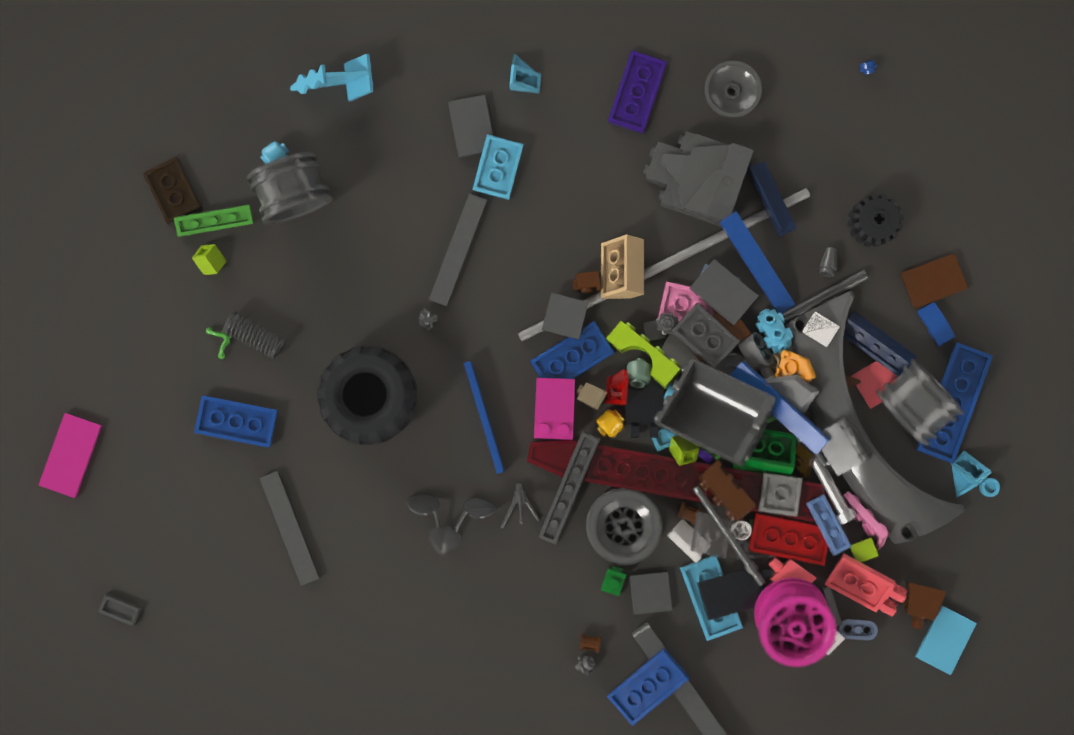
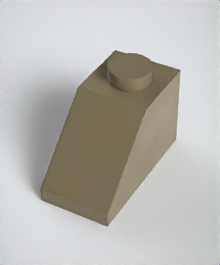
[575,382,607,411]

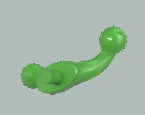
[206,327,232,359]

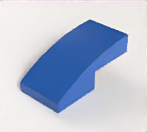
[917,302,955,347]

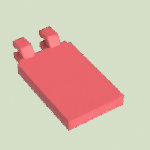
[824,554,907,617]

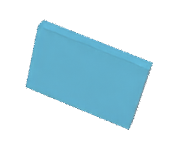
[472,134,524,200]
[915,605,977,675]

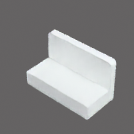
[667,519,710,563]

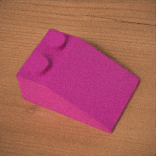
[534,378,575,440]

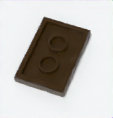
[142,156,202,224]

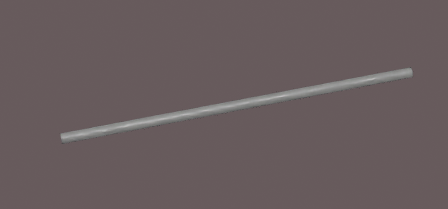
[518,188,810,342]

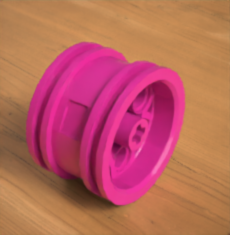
[754,577,836,667]

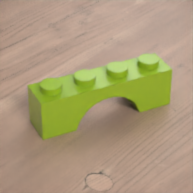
[606,321,681,389]

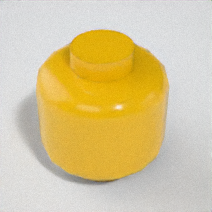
[596,409,625,438]

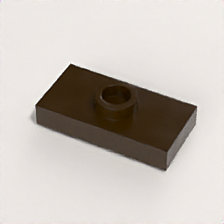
[793,441,816,481]

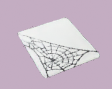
[802,312,839,347]

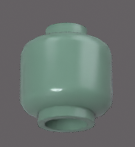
[627,358,652,388]

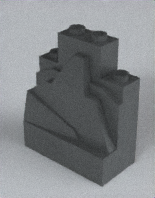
[643,131,754,227]

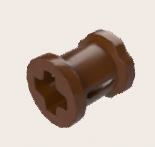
[676,502,700,525]
[579,633,601,653]

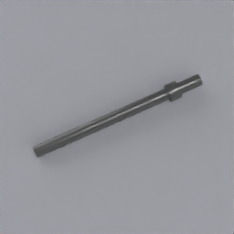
[693,485,766,586]

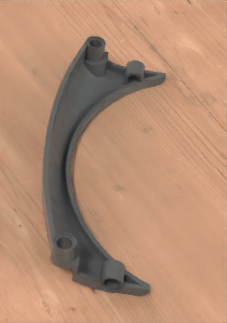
[784,290,966,544]

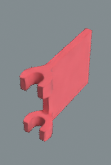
[850,361,898,409]

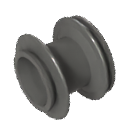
[586,489,662,564]

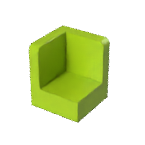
[192,244,226,275]
[669,435,699,466]
[850,537,878,562]

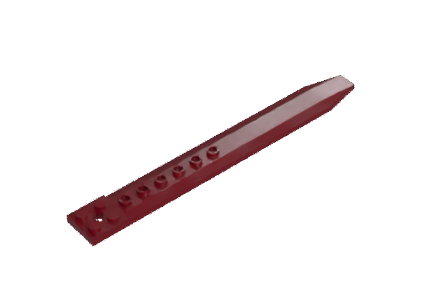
[527,440,834,523]

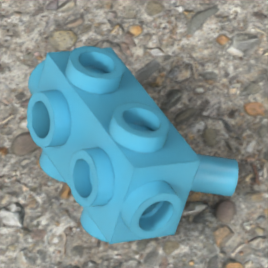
[756,309,793,354]

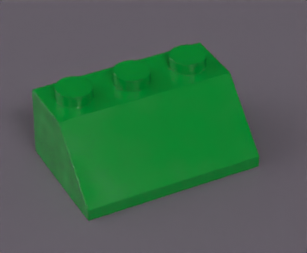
[732,429,797,476]

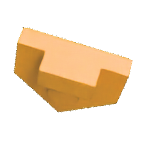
[775,350,816,383]

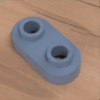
[838,619,878,640]

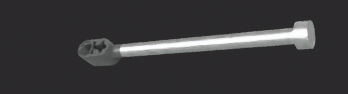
[739,332,857,525]

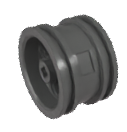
[247,152,333,225]
[876,358,965,446]

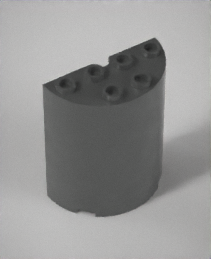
[654,358,776,466]

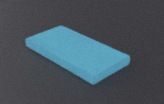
[680,554,743,641]

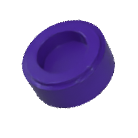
[698,447,714,464]

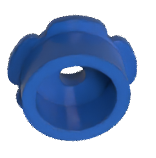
[859,60,878,75]

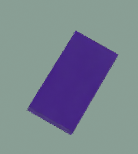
[608,50,667,134]

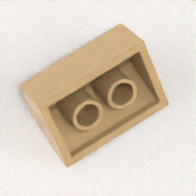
[601,234,644,299]

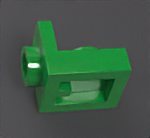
[600,566,627,596]

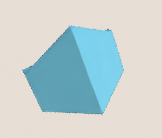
[510,53,541,93]
[950,451,991,498]

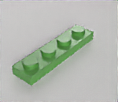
[174,204,254,237]

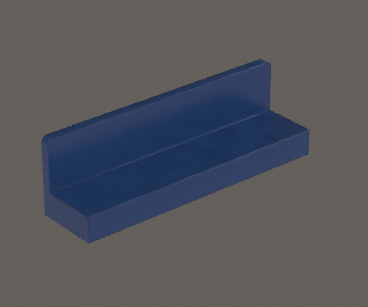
[747,161,796,237]
[844,311,917,377]

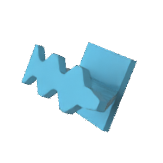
[290,54,374,101]

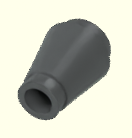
[818,247,837,277]

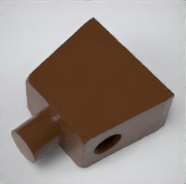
[904,582,946,630]

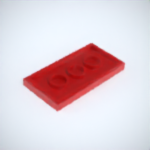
[748,512,828,566]

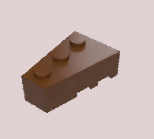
[698,461,756,522]

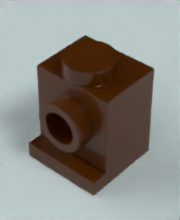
[572,271,601,293]

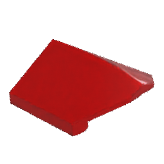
[605,370,629,406]

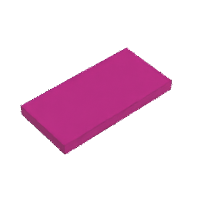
[38,413,102,498]

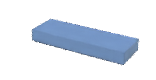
[806,494,852,556]

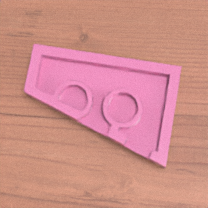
[842,491,889,550]

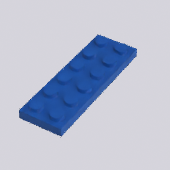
[916,342,993,464]

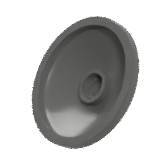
[704,61,762,118]

